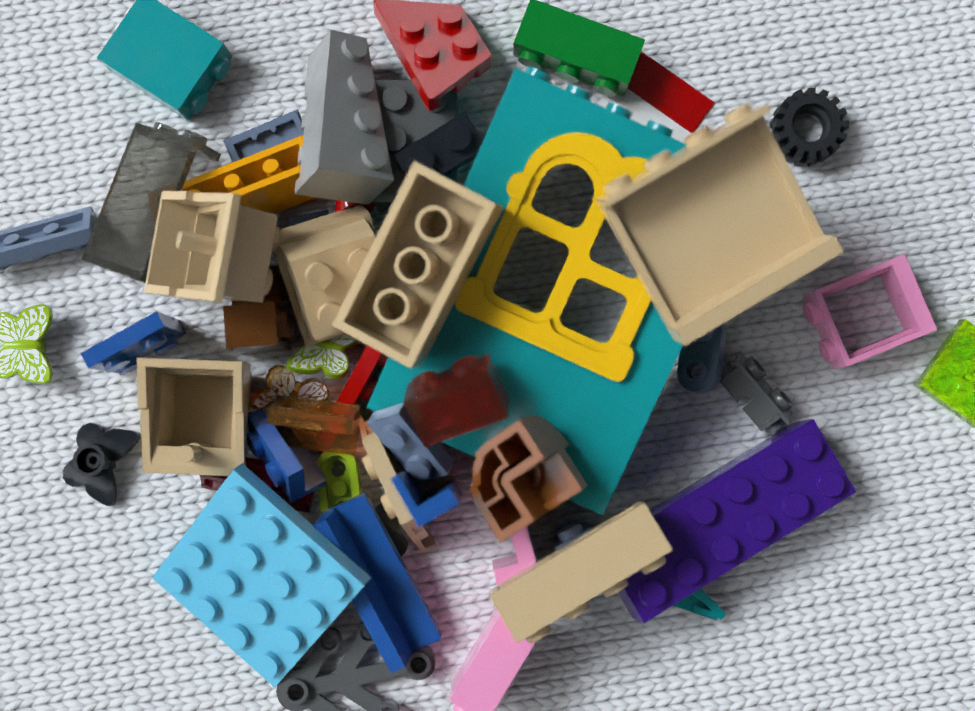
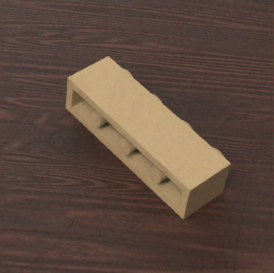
[489,501,673,643]

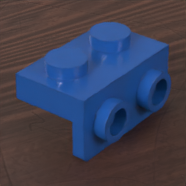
[247,408,326,503]

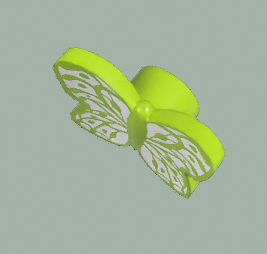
[0,304,53,384]
[286,334,359,379]

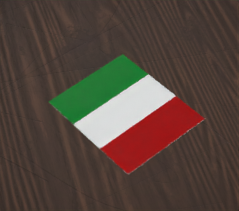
[597,51,715,143]

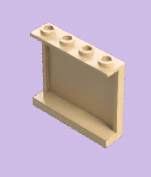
[596,102,844,346]

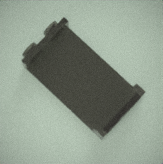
[81,122,221,283]

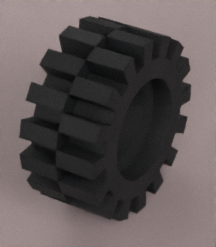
[769,88,849,167]

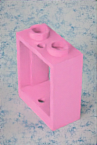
[802,254,937,369]

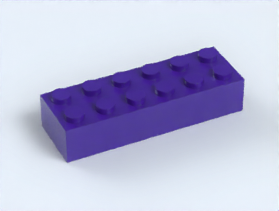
[618,419,856,623]

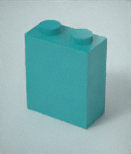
[97,0,232,121]

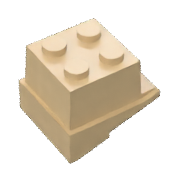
[144,191,280,303]
[273,204,376,347]
[137,358,252,476]

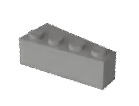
[294,30,394,205]

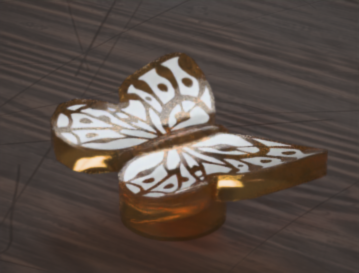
[248,365,330,440]

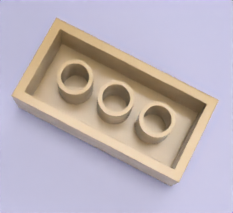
[332,161,504,369]

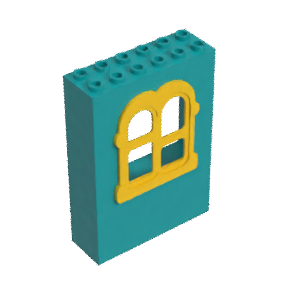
[366,66,686,515]

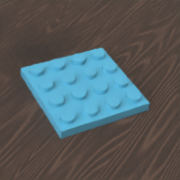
[152,463,371,688]

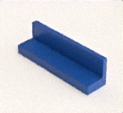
[391,471,462,528]
[313,493,442,673]

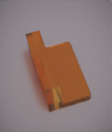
[267,395,361,455]

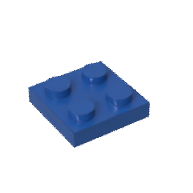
[80,311,186,375]

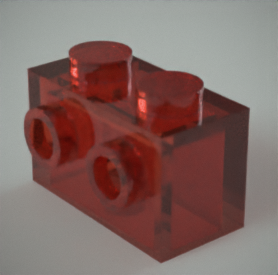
[403,354,509,447]

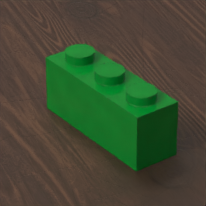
[513,0,645,97]

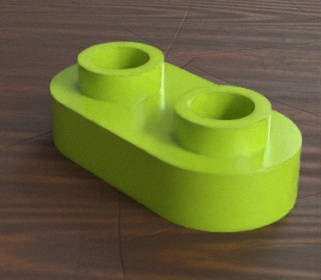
[316,447,362,514]

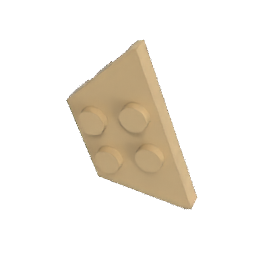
[355,406,437,553]

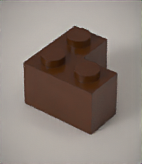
[223,266,297,355]

